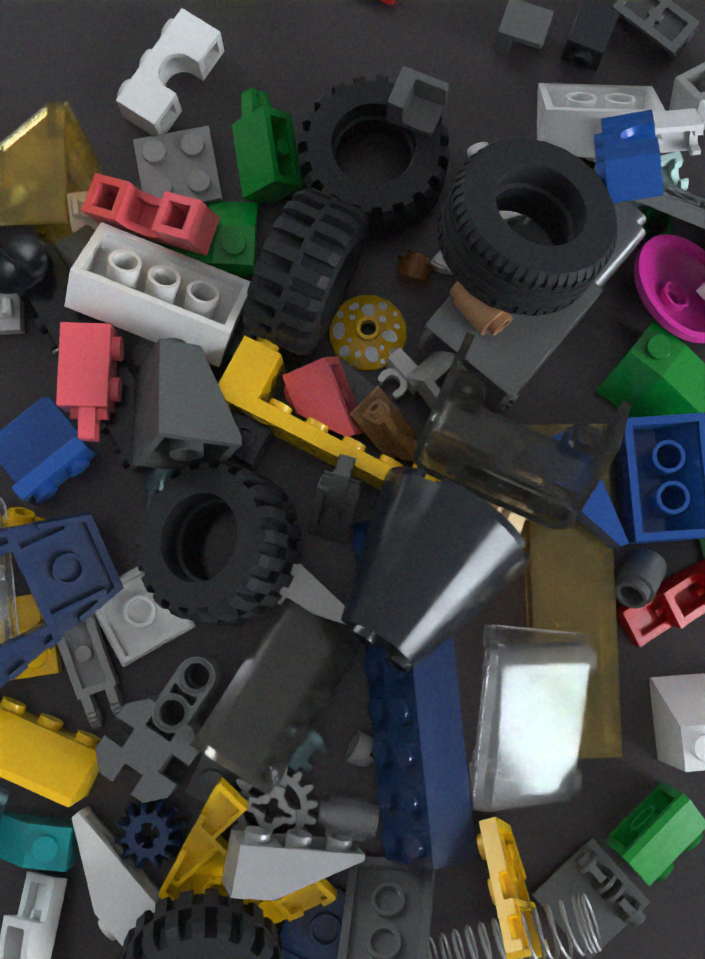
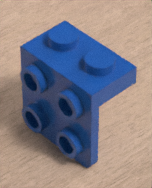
[0,397,98,505]

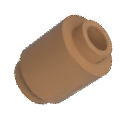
[449,281,513,336]

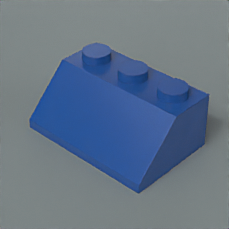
[612,413,705,545]

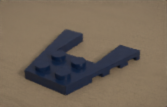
[0,512,124,688]

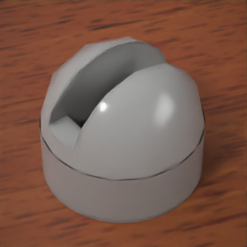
[344,730,375,768]

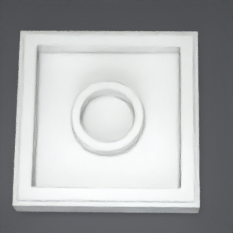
[94,566,197,668]

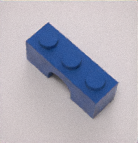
[594,109,664,203]

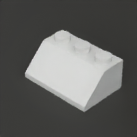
[537,83,666,162]

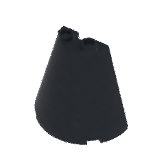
[341,466,530,674]

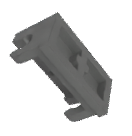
[612,0,700,60]

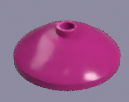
[634,234,705,343]

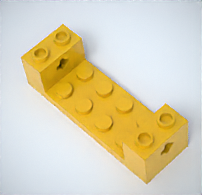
[218,335,469,490]

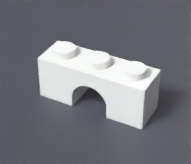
[116,8,225,136]

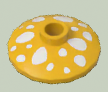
[329,295,406,371]

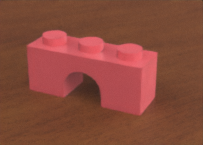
[81,173,220,256]

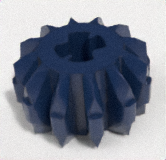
[115,798,187,870]

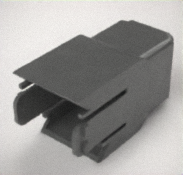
[417,201,646,415]

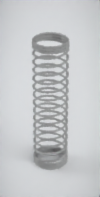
[429,893,602,959]

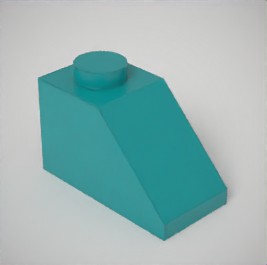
[0,812,79,872]

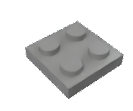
[133,126,223,204]

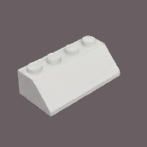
[64,222,250,367]

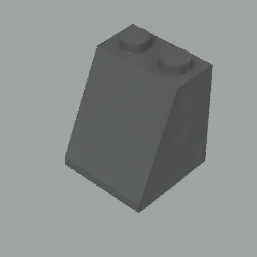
[133,338,242,471]

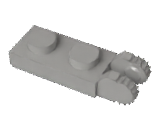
[57,614,125,729]

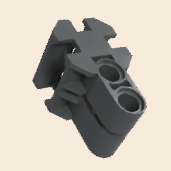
[95,655,225,803]

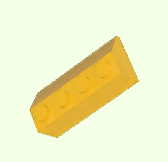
[0,697,101,808]

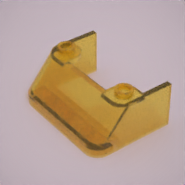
[0,101,102,245]

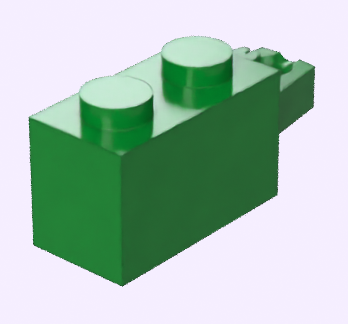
[232,88,303,205]

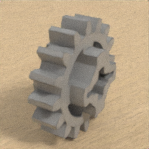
[231,760,318,834]

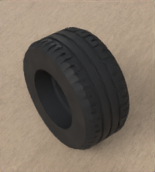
[437,138,618,316]

